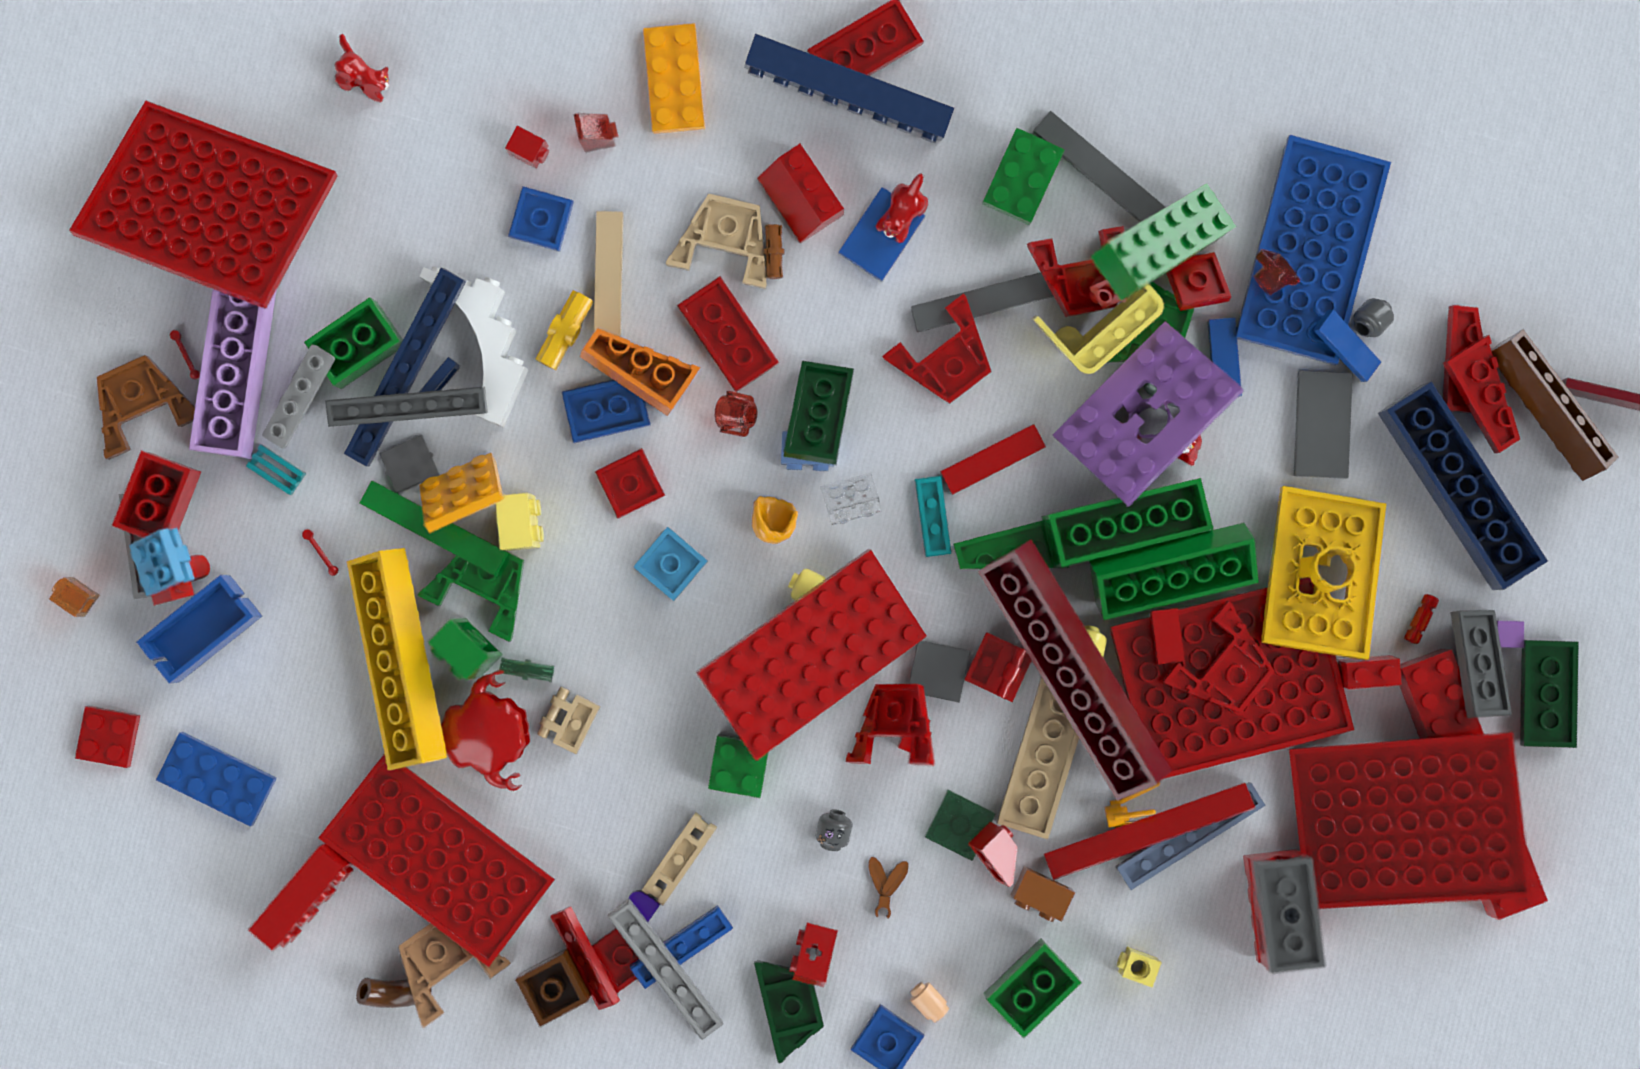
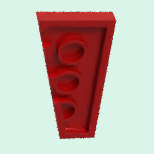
[1443,305,1483,414]

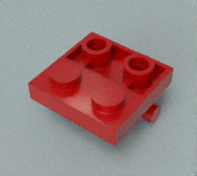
[964,632,1032,703]

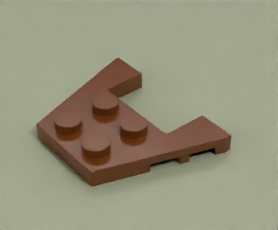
[97,355,195,460]

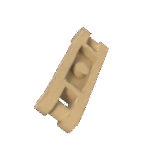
[641,812,717,906]

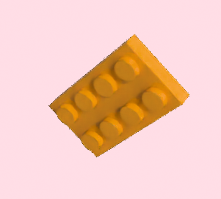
[643,23,705,134]

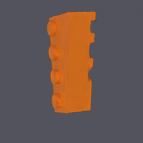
[579,328,701,416]

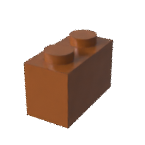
[1011,866,1075,922]

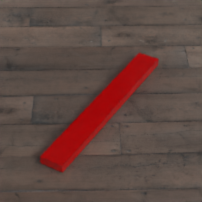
[1044,783,1255,880]

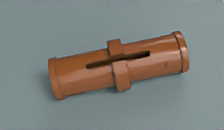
[764,224,785,279]

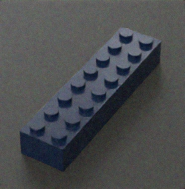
[1378,381,1548,590]

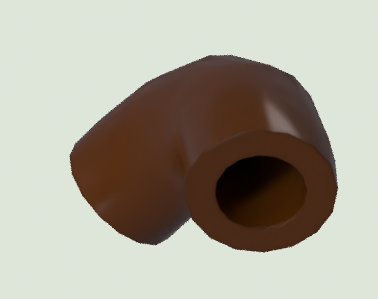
[356,978,432,1008]

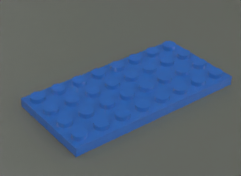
[1235,135,1391,365]

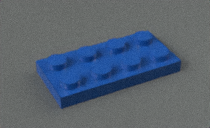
[156,732,277,827]

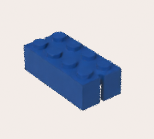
[136,575,263,684]

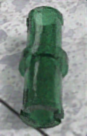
[499,657,555,683]

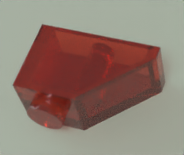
[573,113,619,153]

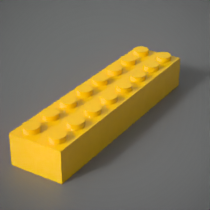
[346,548,447,770]

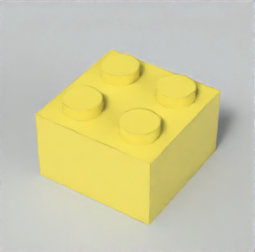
[496,493,544,551]

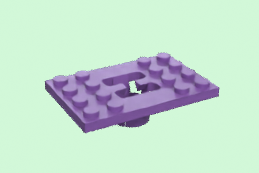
[1053,322,1243,507]

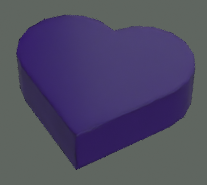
[628,890,660,922]

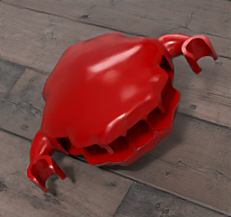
[440,670,531,791]

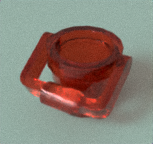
[1253,249,1300,296]
[714,391,758,437]

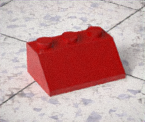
[757,143,844,244]

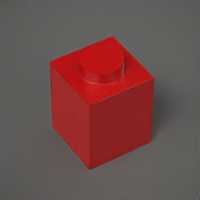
[505,125,549,169]

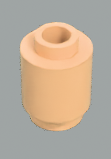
[910,982,949,1023]

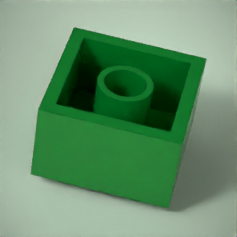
[708,734,769,798]

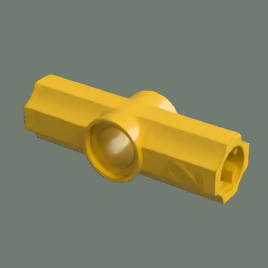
[535,290,593,371]

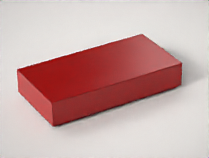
[1150,608,1185,664]

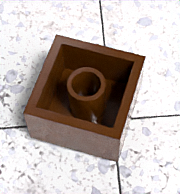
[515,948,591,1027]

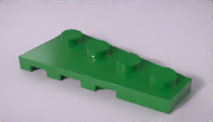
[953,521,1069,569]

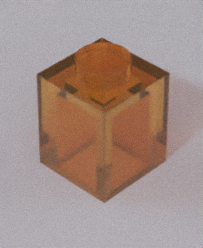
[49,577,100,617]

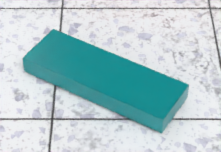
[915,476,952,557]

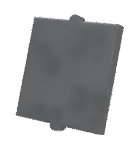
[379,435,439,493]

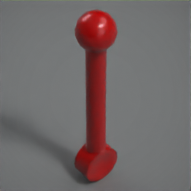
[170,330,200,380]
[302,529,339,576]

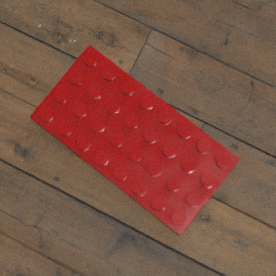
[695,549,927,761]
[318,753,555,967]

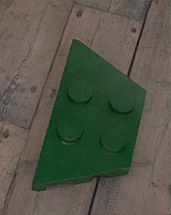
[754,960,824,1064]

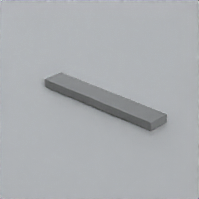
[608,898,723,1040]

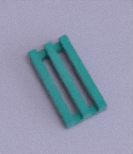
[246,444,306,495]

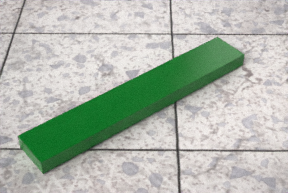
[359,480,509,576]

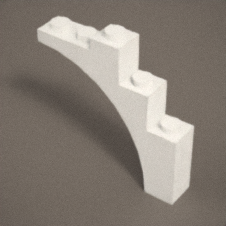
[419,266,528,427]

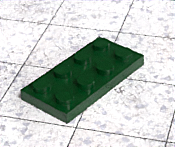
[784,361,854,465]
[1520,640,1579,748]

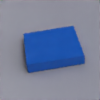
[508,186,574,252]
[851,1004,924,1069]

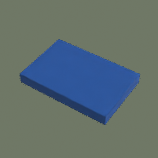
[838,187,926,282]
[562,380,651,443]

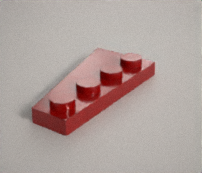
[1443,335,1521,454]

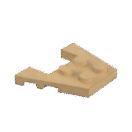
[666,194,767,289]

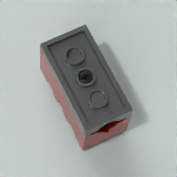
[1243,849,1326,974]

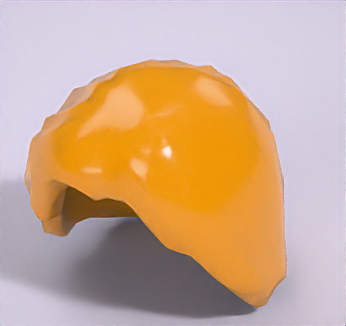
[752,496,798,544]

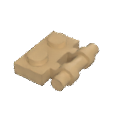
[537,686,601,754]

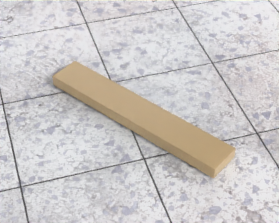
[593,211,624,369]

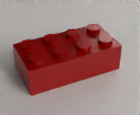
[248,844,354,951]

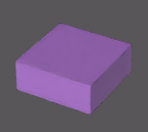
[1497,621,1524,648]

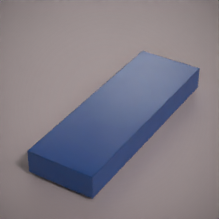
[1313,309,1381,382]
[1207,318,1242,397]

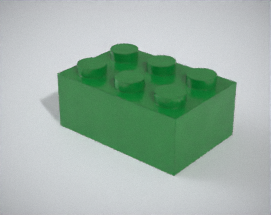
[982,128,1065,225]
[304,297,403,389]
[427,618,503,681]
[984,938,1082,1039]

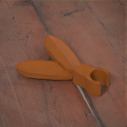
[868,857,909,919]

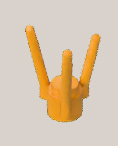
[1104,783,1160,828]

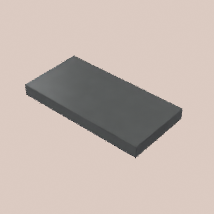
[1294,371,1353,479]
[1450,610,1512,718]

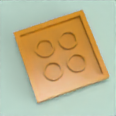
[419,452,504,533]

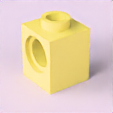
[1117,947,1162,988]

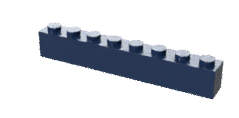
[744,33,954,143]

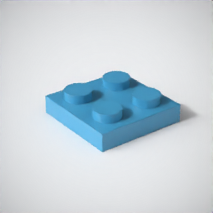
[634,527,708,601]

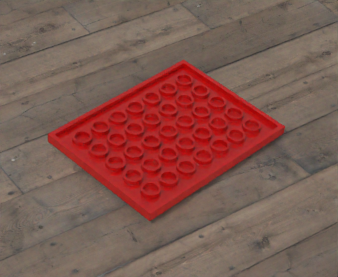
[69,100,338,309]
[1109,577,1355,779]
[1289,732,1533,909]

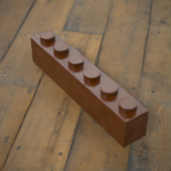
[1491,329,1619,481]

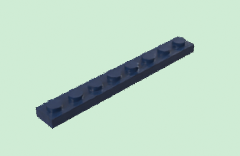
[344,267,467,467]

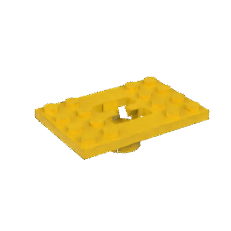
[1261,486,1386,660]

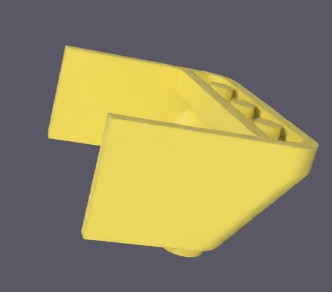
[1032,284,1164,374]

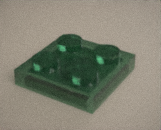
[924,789,996,861]

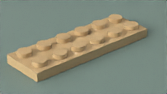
[996,676,1079,840]

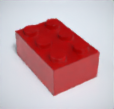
[112,451,201,538]

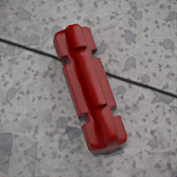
[1404,594,1439,644]

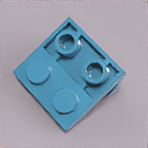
[129,528,195,596]

